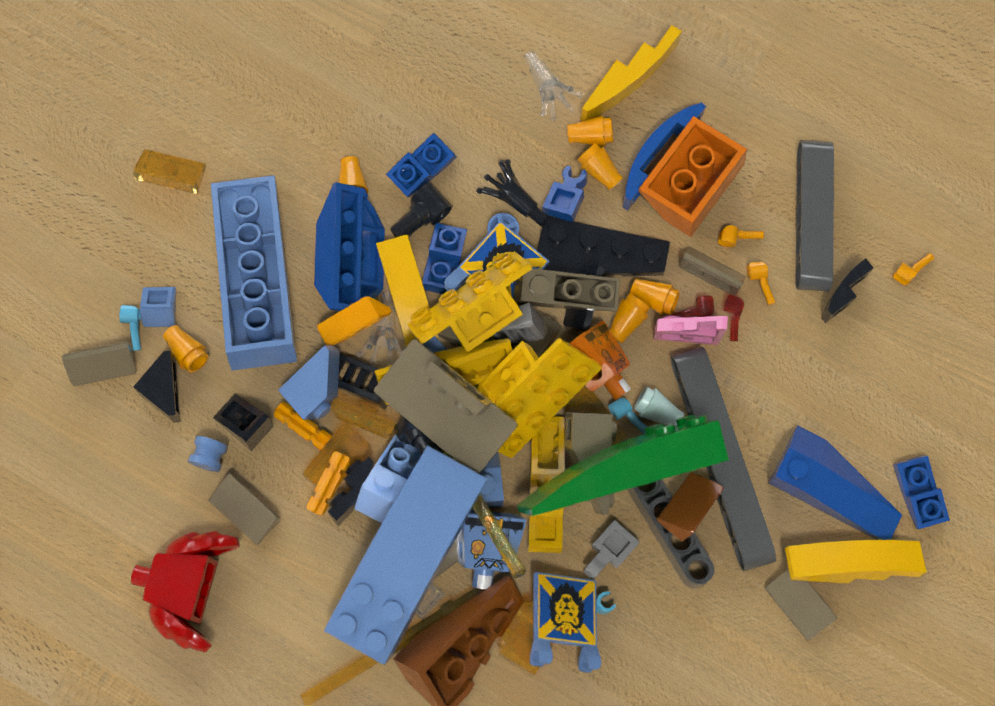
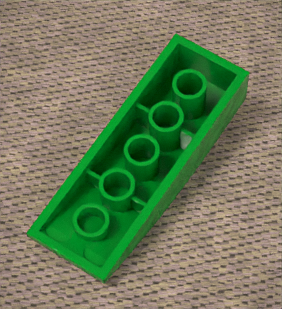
[517,415,729,516]

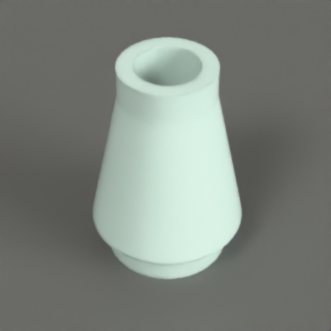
[633,387,685,426]

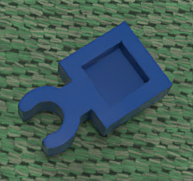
[542,165,588,222]

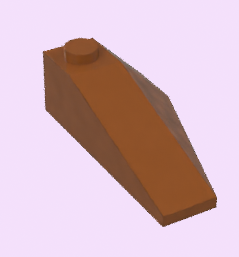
[393,576,524,706]

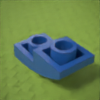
[386,133,457,197]
[422,223,467,294]
[893,455,950,529]

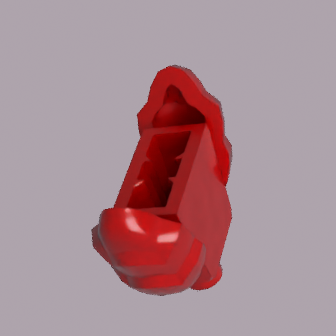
[131,531,240,652]

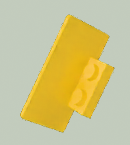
[407,251,533,352]
[477,338,601,458]

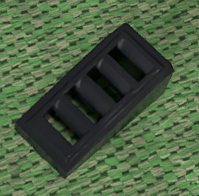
[338,353,388,409]

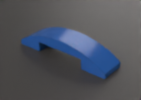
[623,103,706,211]

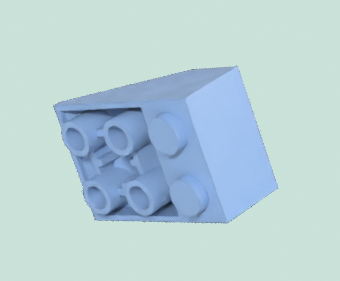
[354,434,455,523]

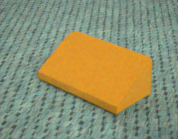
[317,296,392,346]

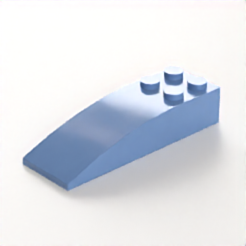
[211,175,297,371]
[324,445,488,665]

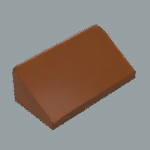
[656,472,724,542]

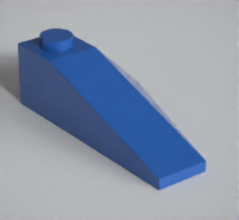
[768,425,902,540]

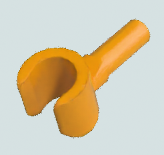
[718,225,764,248]
[892,253,934,286]
[747,262,776,305]

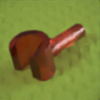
[723,294,744,342]
[672,296,714,318]

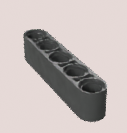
[795,140,834,292]
[619,439,714,589]

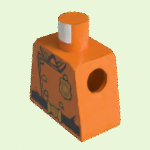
[569,321,631,400]

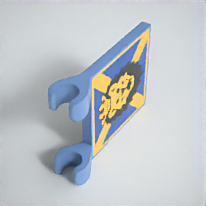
[444,221,550,298]
[530,572,601,673]

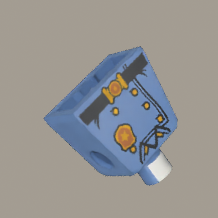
[457,510,526,589]

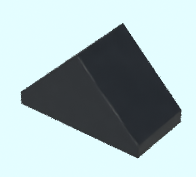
[133,351,180,423]
[213,394,273,451]

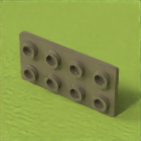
[374,339,518,474]

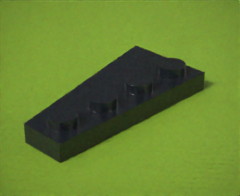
[538,217,670,277]

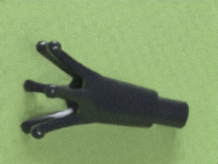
[476,159,548,226]

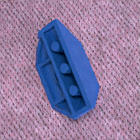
[314,182,385,311]

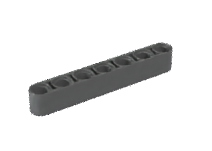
[671,347,776,571]

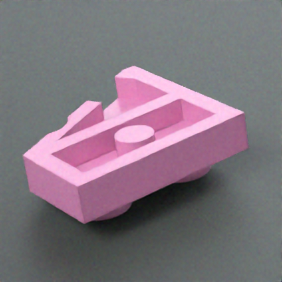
[653,315,728,345]

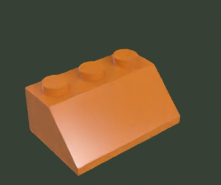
[639,116,747,237]

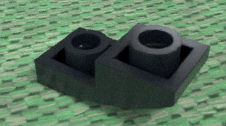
[328,457,374,526]

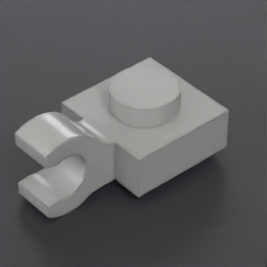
[583,520,640,580]

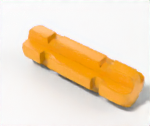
[273,402,333,451]
[307,451,351,516]

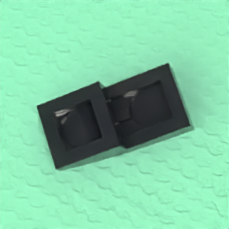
[821,258,874,323]

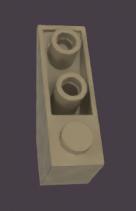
[513,268,620,312]
[564,412,617,515]

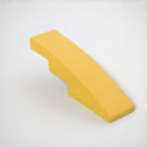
[580,25,682,121]
[376,235,439,347]
[374,338,513,405]
[528,416,565,553]
[785,540,927,584]

